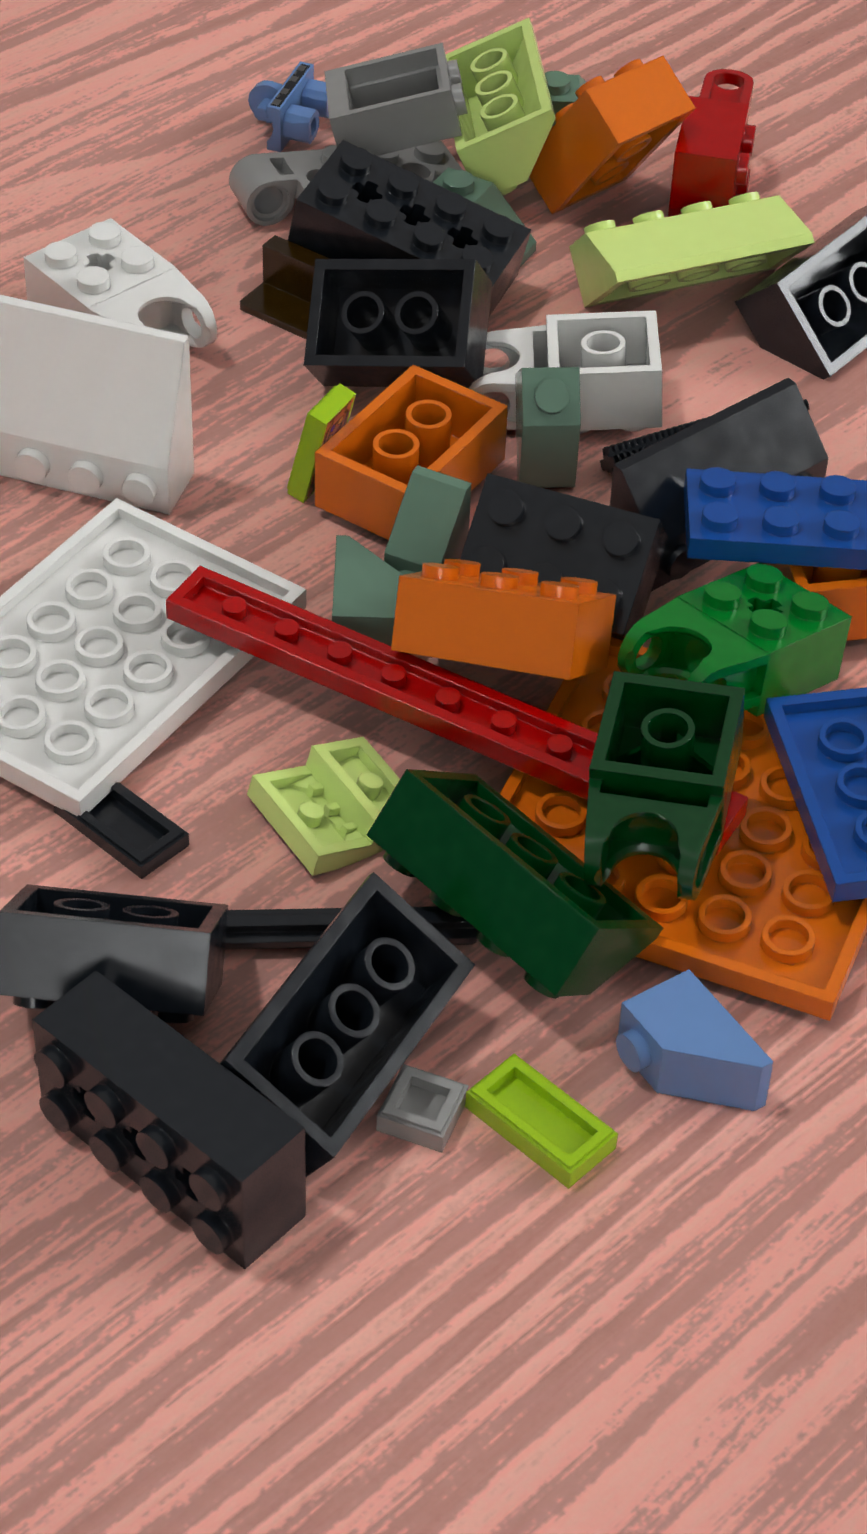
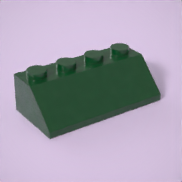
[367,769,663,999]

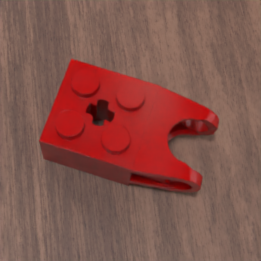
[668,69,756,217]

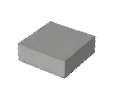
[376,1064,469,1153]

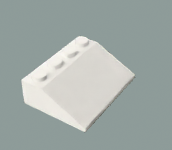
[0,295,194,515]

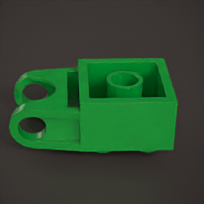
[618,563,852,717]

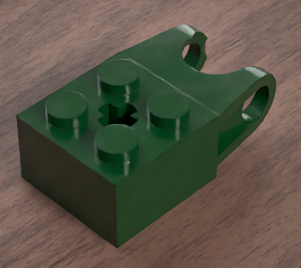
[584,671,745,901]

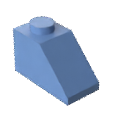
[616,969,773,1111]

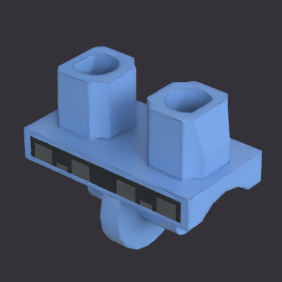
[248,61,329,152]

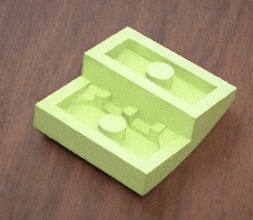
[247,736,400,876]

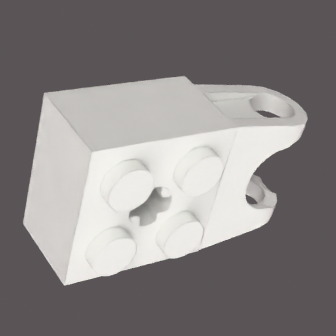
[23,218,217,348]
[469,310,662,434]

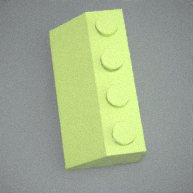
[446,18,556,195]
[569,192,815,308]

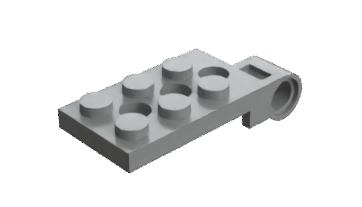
[229,141,463,226]

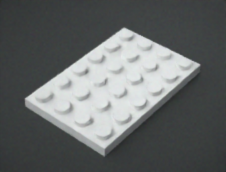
[0,498,306,816]

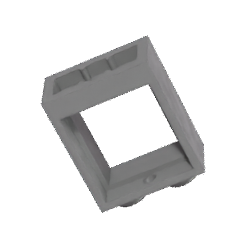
[324,43,468,156]

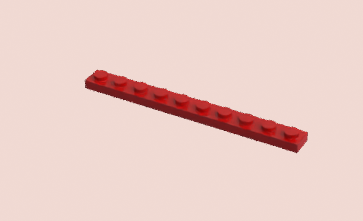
[166,566,748,856]

